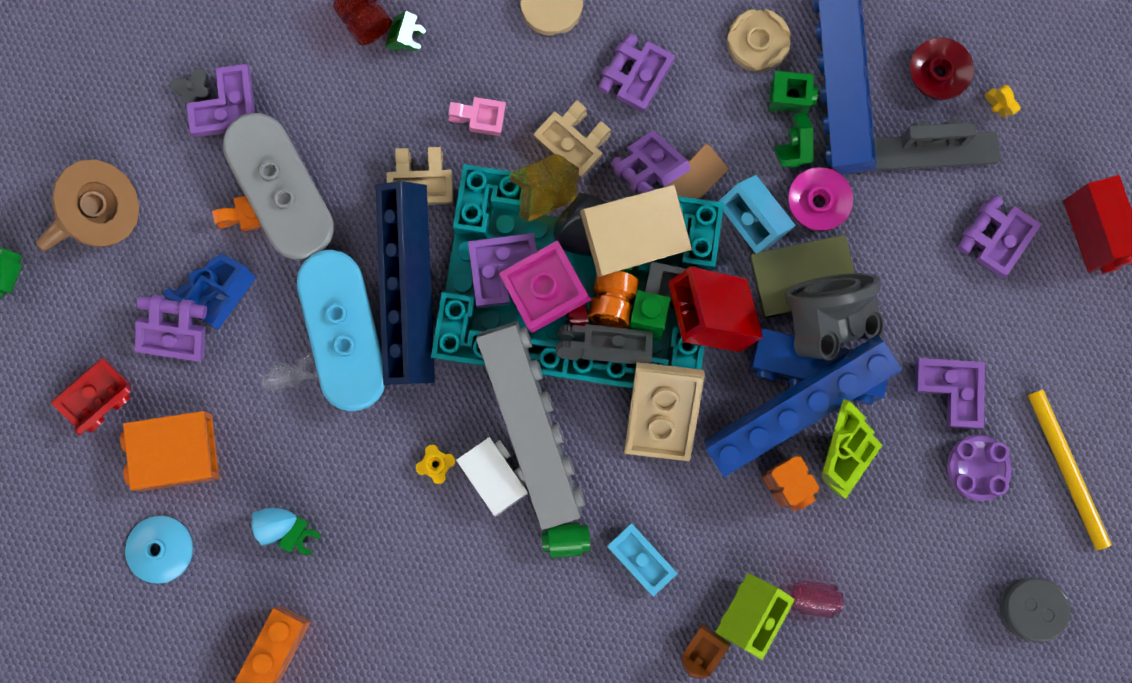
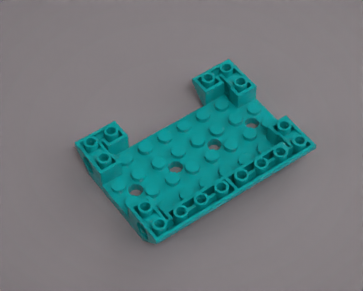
[431,164,724,389]

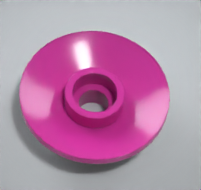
[788,167,853,231]

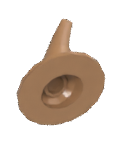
[36,159,140,251]

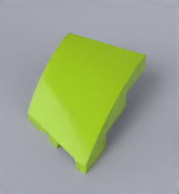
[821,399,883,499]

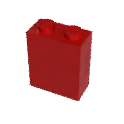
[1063,175,1132,275]
[668,266,763,352]

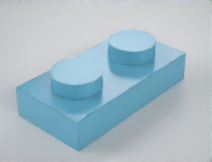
[607,523,678,597]

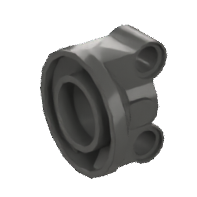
[785,273,884,360]

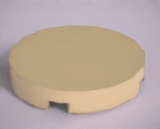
[521,0,583,36]
[727,9,791,72]

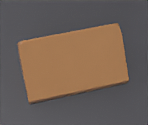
[665,143,729,199]

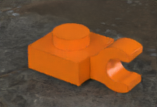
[212,196,262,232]

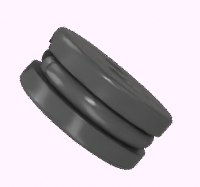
[999,577,1070,642]

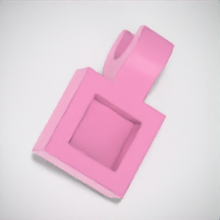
[448,97,506,136]

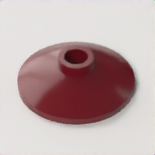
[909,37,974,100]

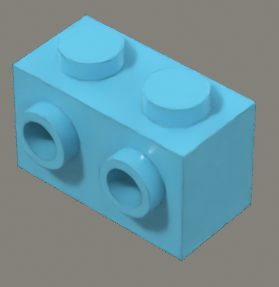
[718,175,796,254]

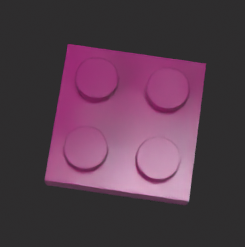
[499,240,591,333]

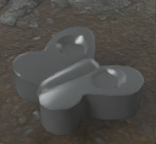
[170,68,211,106]

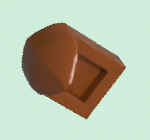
[681,624,731,679]

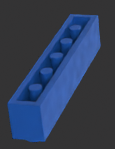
[813,0,877,175]
[705,335,902,477]

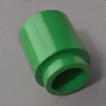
[0,248,23,298]
[541,522,591,559]

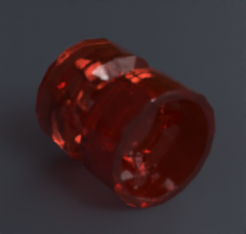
[332,0,392,46]

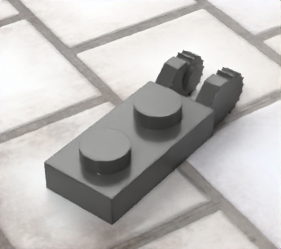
[556,324,653,364]

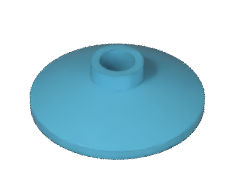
[125,516,193,584]

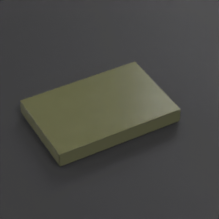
[749,235,855,319]

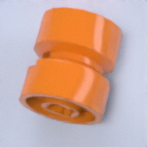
[588,271,639,328]

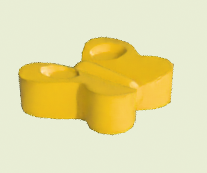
[984,84,1021,118]

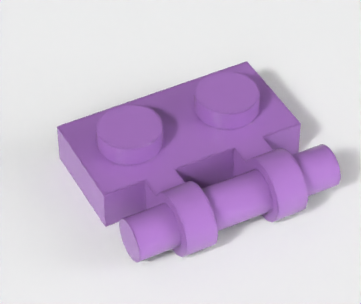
[597,33,676,114]
[611,130,691,195]
[957,195,1042,279]
[135,295,207,362]

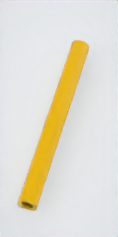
[1027,389,1112,551]

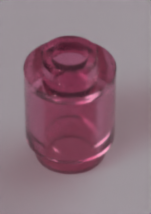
[791,580,843,619]

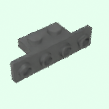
[873,119,1000,171]

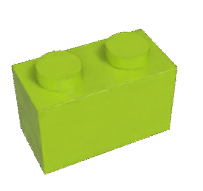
[715,573,795,660]

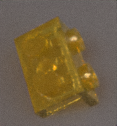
[510,154,579,222]

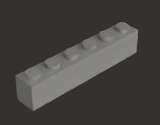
[476,321,585,530]

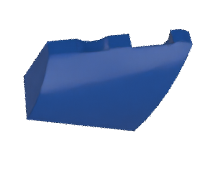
[162,253,256,330]

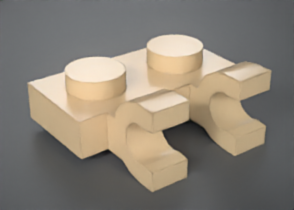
[533,100,611,179]
[387,147,454,205]

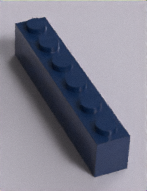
[375,181,435,385]

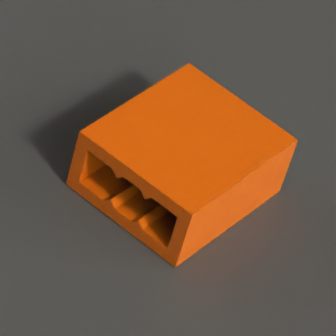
[120,411,220,492]

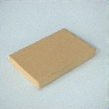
[580,185,692,276]
[624,362,705,462]

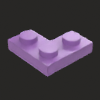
[187,64,255,138]
[468,233,536,309]
[915,358,985,429]

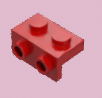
[51,356,131,436]

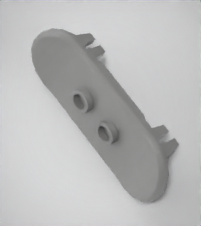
[223,113,334,260]

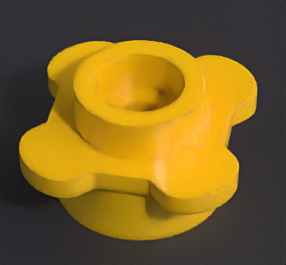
[416,445,455,484]

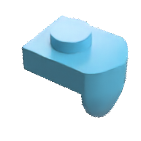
[251,508,297,546]

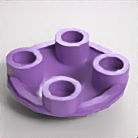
[947,435,1012,501]

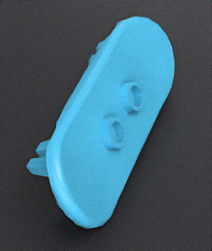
[297,250,386,412]

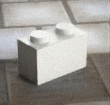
[456,437,528,517]

